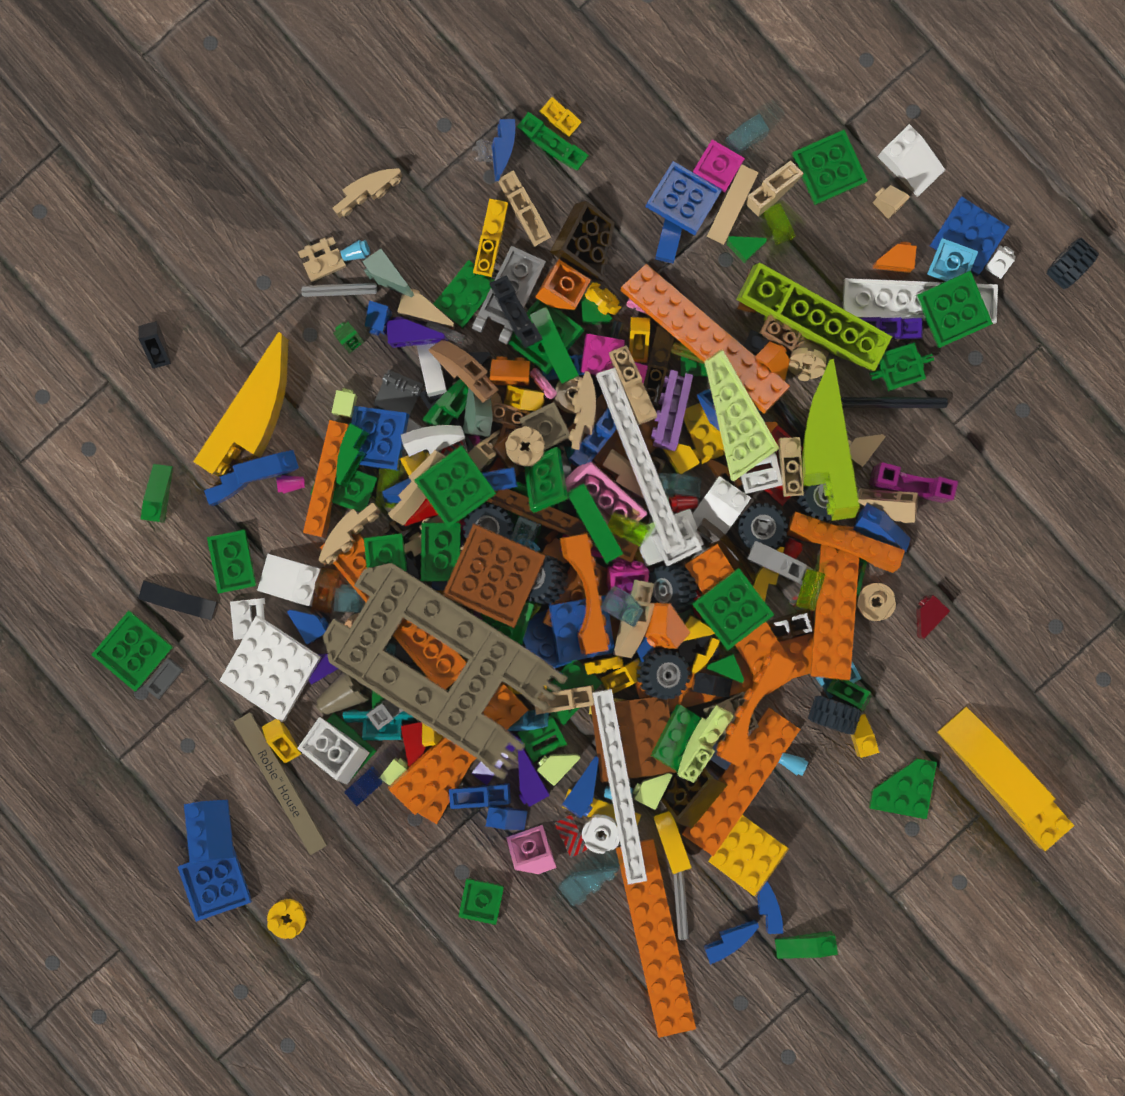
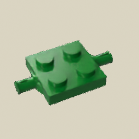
[869,343,934,391]

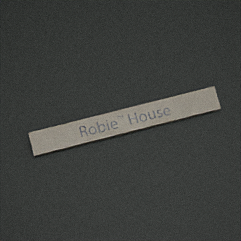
[234,712,328,855]

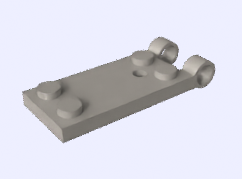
[472,246,546,344]

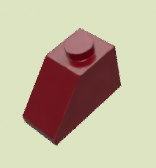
[916,595,950,639]

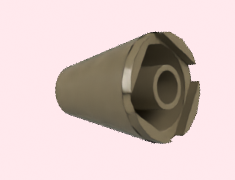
[316,672,371,715]

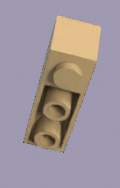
[777,437,804,497]

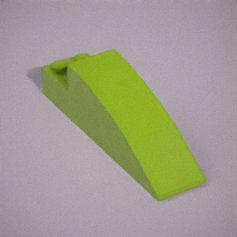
[736,262,892,371]
[802,359,859,521]

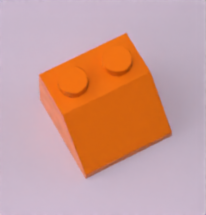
[535,259,591,310]
[490,357,530,387]
[645,603,690,649]

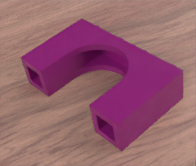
[869,462,958,503]

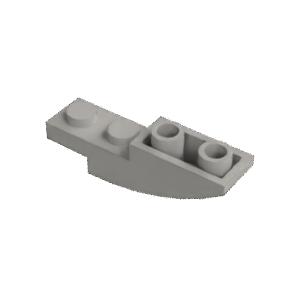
[748,541,813,586]

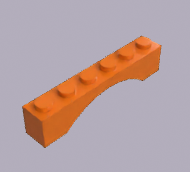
[303,420,349,538]
[786,512,905,573]
[560,534,610,654]
[716,652,796,768]

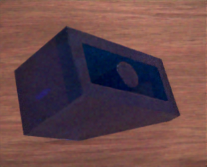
[344,767,384,806]

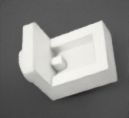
[985,246,1015,279]

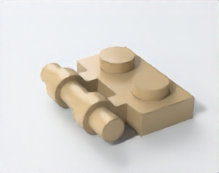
[298,236,346,282]

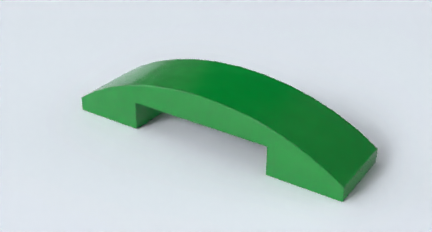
[517,112,589,171]
[530,307,579,384]

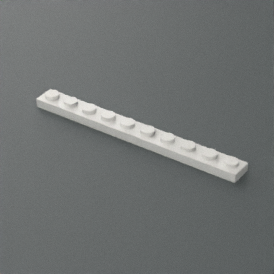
[596,368,686,554]
[593,689,647,884]

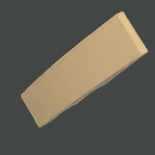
[707,164,759,245]
[497,170,551,247]
[388,450,446,525]

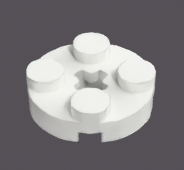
[582,814,620,854]

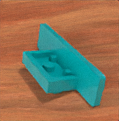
[343,709,419,740]

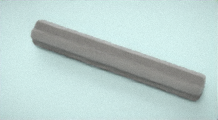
[301,283,377,297]
[674,871,689,940]

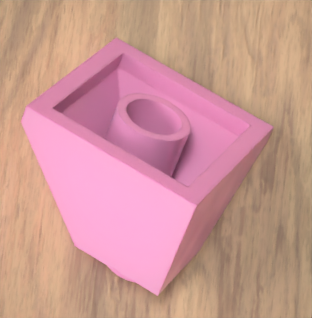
[506,825,557,874]

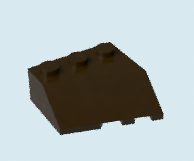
[550,201,615,282]
[661,761,728,828]

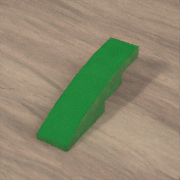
[567,483,623,563]

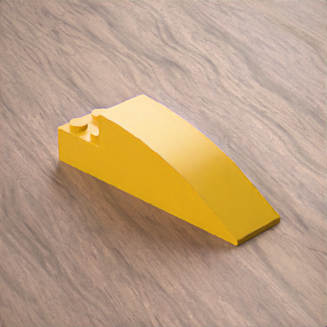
[193,332,288,477]
[937,707,1074,851]

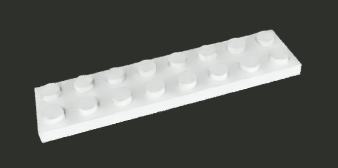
[843,278,998,324]

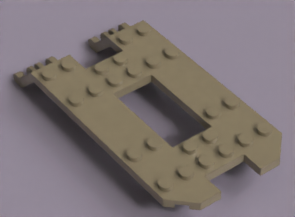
[323,563,567,779]

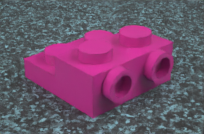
[606,561,649,608]

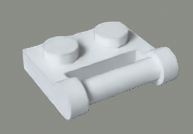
[741,452,782,494]
[652,518,702,566]
[230,598,265,640]

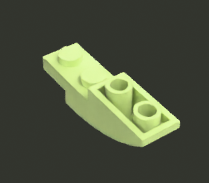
[678,705,734,783]

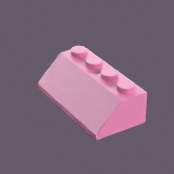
[565,462,647,537]

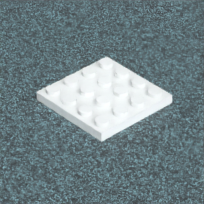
[219,616,321,722]

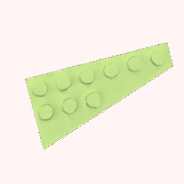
[705,350,779,481]

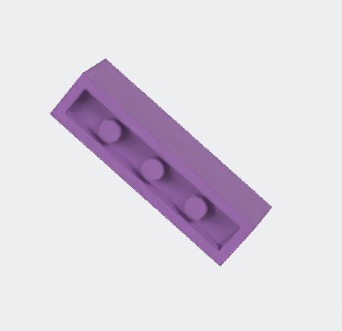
[651,370,693,451]

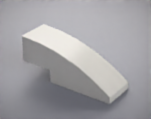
[417,343,447,397]
[401,425,465,457]

